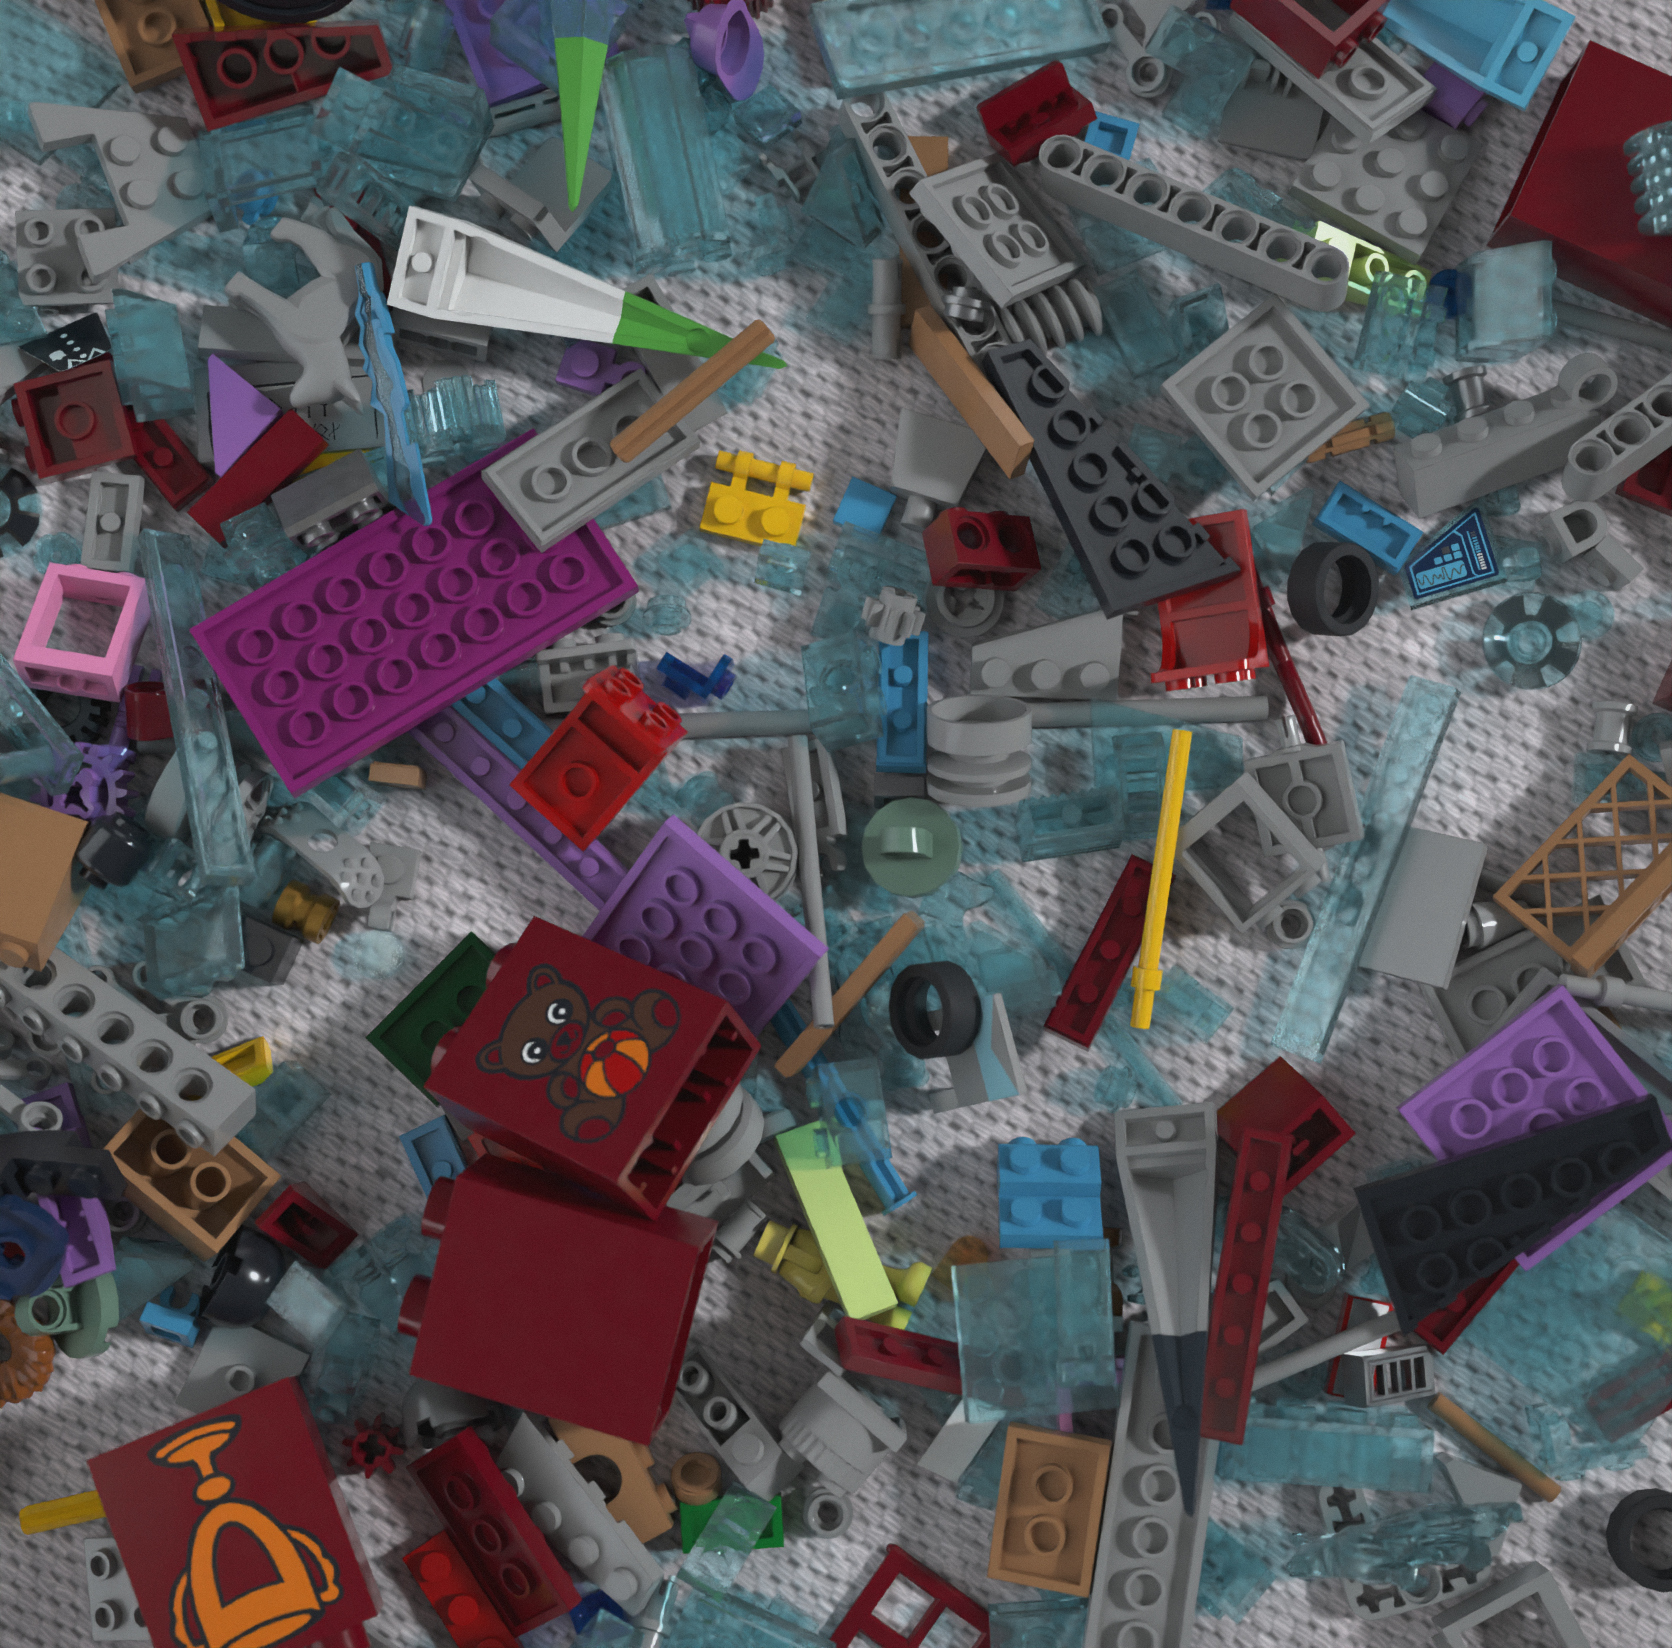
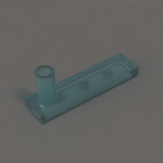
[0,653,84,796]

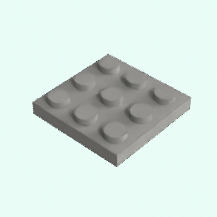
[1287,110,1483,265]
[909,152,1088,309]
[1159,293,1370,501]

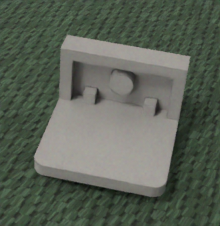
[469,137,615,253]

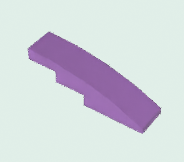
[21,1082,116,1288]

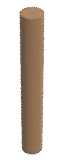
[1427,1392,1561,1503]

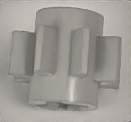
[861,586,926,646]

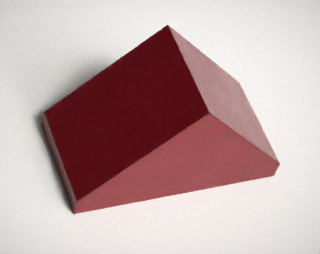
[255,1181,359,1271]

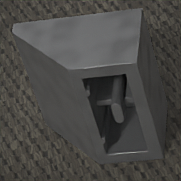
[271,449,395,556]

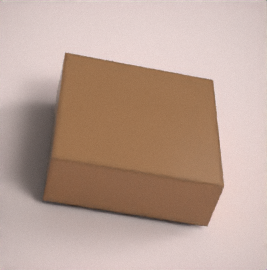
[368,761,427,790]

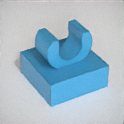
[139,1285,200,1348]

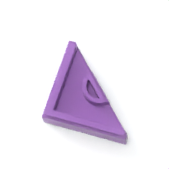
[208,354,284,478]

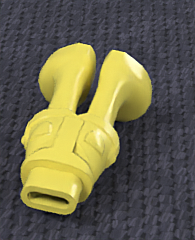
[753,1220,932,1330]

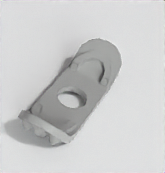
[259,801,385,908]

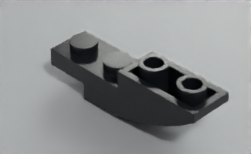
[0,1130,127,1201]

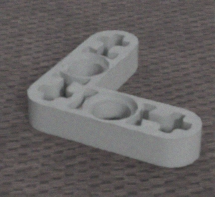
[1315,1472,1491,1621]

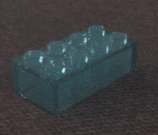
[1215,1396,1435,1493]

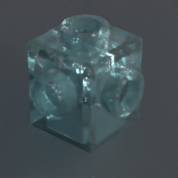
[220,502,300,591]

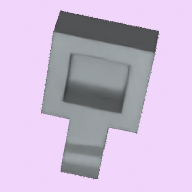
[367,842,422,932]

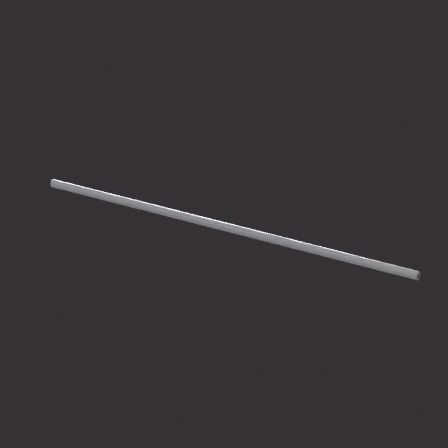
[137,696,1268,754]

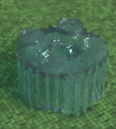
[404,375,507,469]

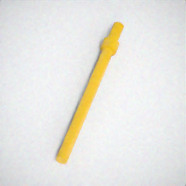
[1130,729,1192,1029]

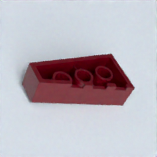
[171,19,395,131]

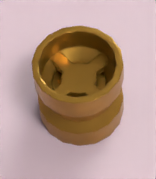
[272,879,340,944]

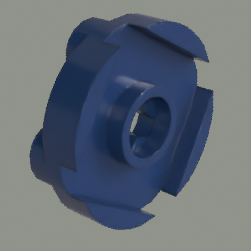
[0,1195,69,1300]

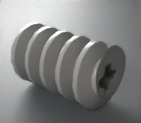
[994,278,1102,355]

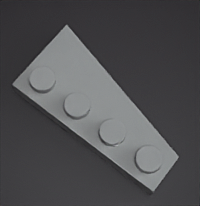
[495,1410,665,1617]

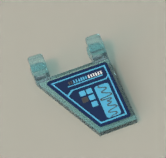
[1399,484,1542,611]

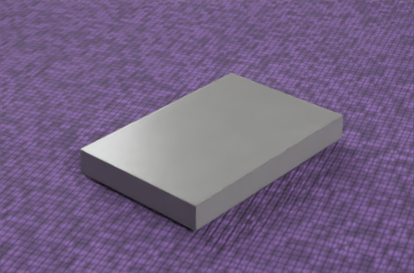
[1348,821,1488,990]

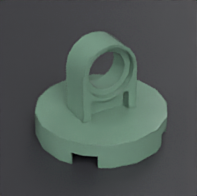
[861,797,963,899]
[14,1272,119,1359]

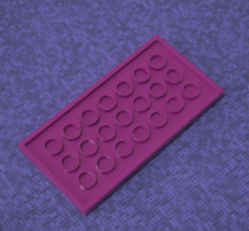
[189,428,639,799]

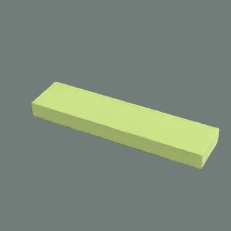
[774,1119,898,1320]

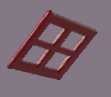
[822,1544,1012,1648]

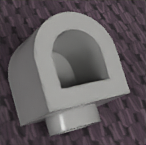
[1537,500,1607,564]

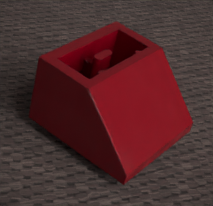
[1216,1056,1356,1197]

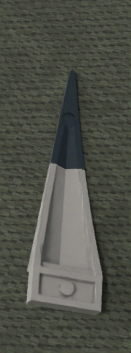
[1114,1102,1221,1518]

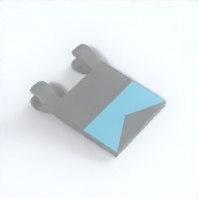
[927,993,1028,1114]

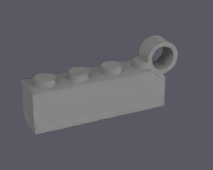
[1394,353,1618,518]

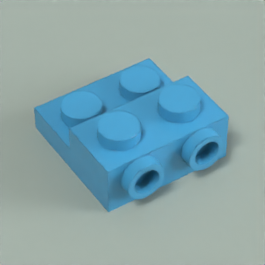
[996,1137,1103,1250]

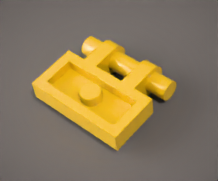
[699,450,814,555]

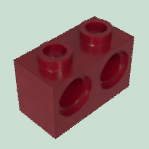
[922,507,1042,591]

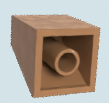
[0,793,91,972]

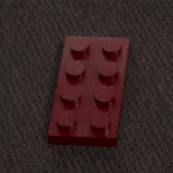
[405,1425,582,1638]

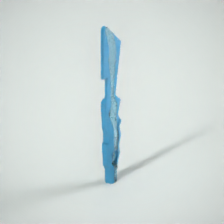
[354,262,432,526]

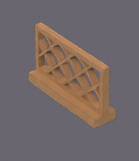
[1493,754,1672,978]

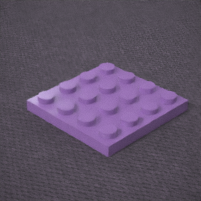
[582,814,829,1038]
[1396,984,1672,1272]

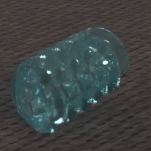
[1623,121,1672,236]

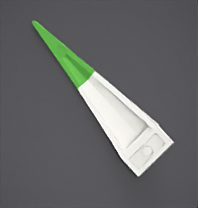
[387,206,787,369]

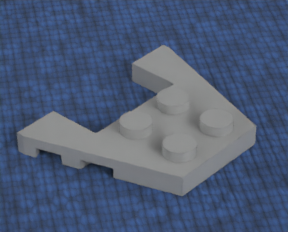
[27,102,220,284]

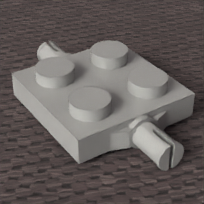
[1243,715,1365,883]

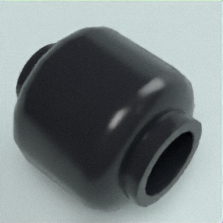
[75,812,152,890]

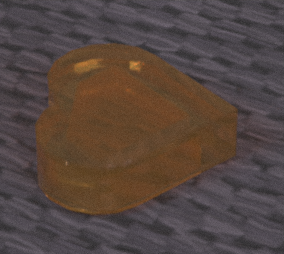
[931,1235,993,1302]

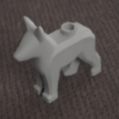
[224,195,384,416]

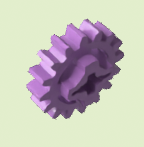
[30,742,139,822]

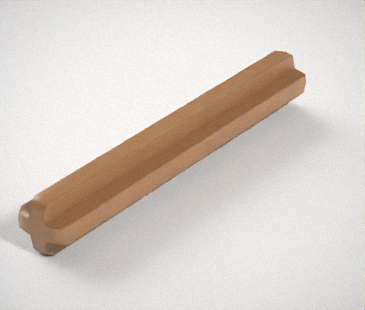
[610,319,775,463]

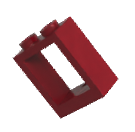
[1229,0,1390,79]

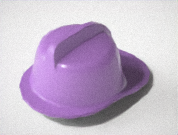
[684,0,764,101]

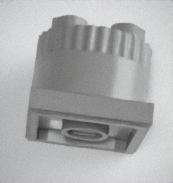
[778,1365,907,1498]

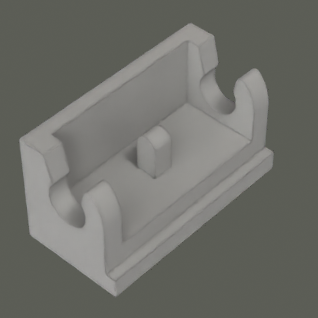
[666,1149,777,1227]

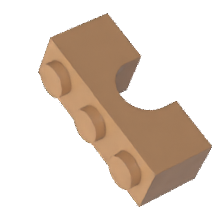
[548,1417,678,1544]

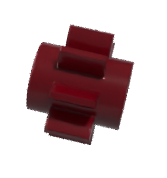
[342,1412,408,1479]

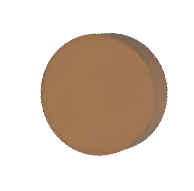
[671,1452,723,1506]

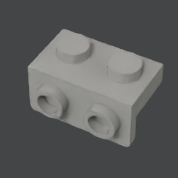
[535,633,641,716]

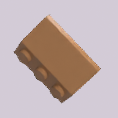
[103,1096,281,1262]

